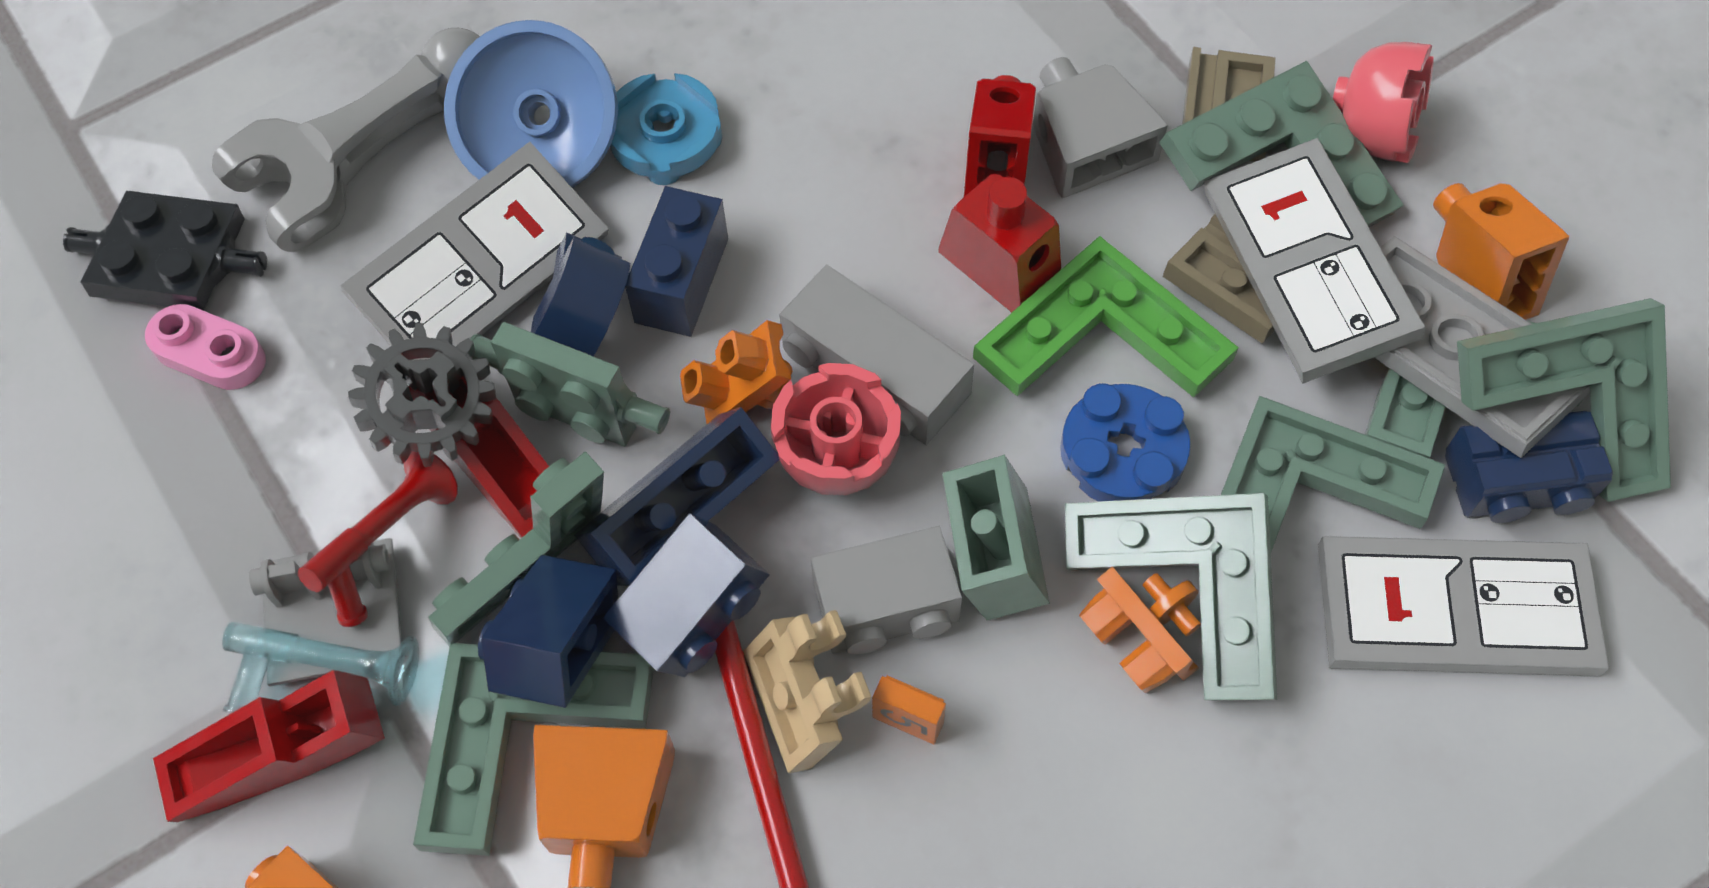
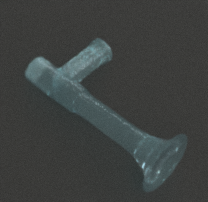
[222,622,419,714]

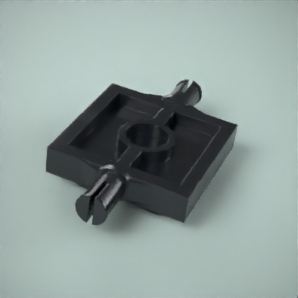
[63,190,267,311]

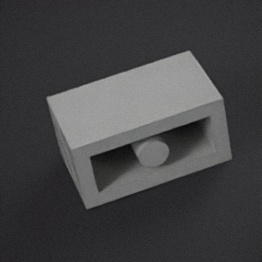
[810,525,962,655]

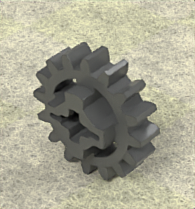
[348,323,496,467]

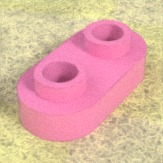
[145,304,266,390]

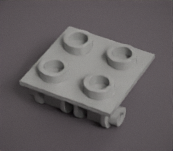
[249,538,403,687]

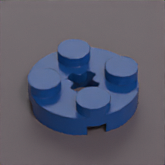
[1060,383,1190,502]

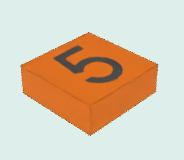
[872,675,946,745]

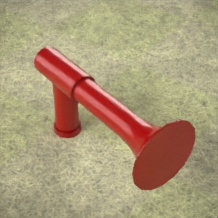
[298,451,458,627]

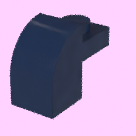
[531,232,631,356]

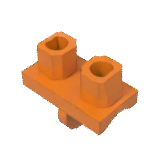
[680,320,793,424]
[1079,567,1201,693]

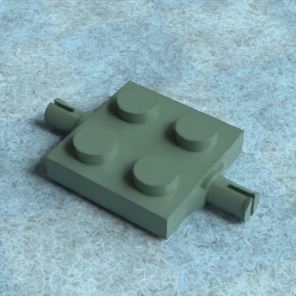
[470,322,670,447]

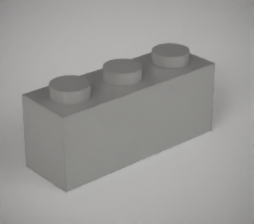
[779,264,974,446]

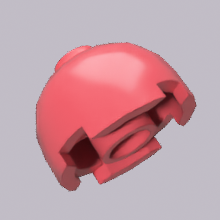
[1333,42,1434,163]
[771,363,901,495]

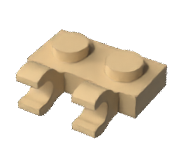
[743,610,871,774]

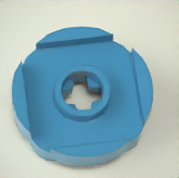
[610,73,723,186]

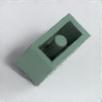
[942,454,1050,620]

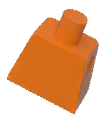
[1433,183,1569,320]
[533,725,675,888]

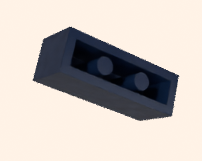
[574,407,780,586]

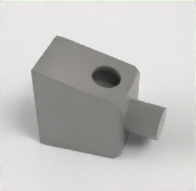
[1033,57,1168,199]

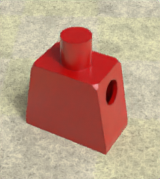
[964,75,1036,197]
[938,174,1061,313]

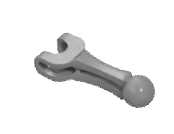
[212,27,480,252]

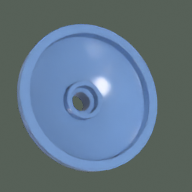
[444,20,618,188]

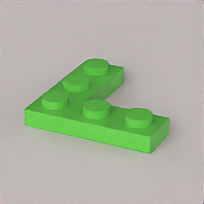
[973,236,1239,398]

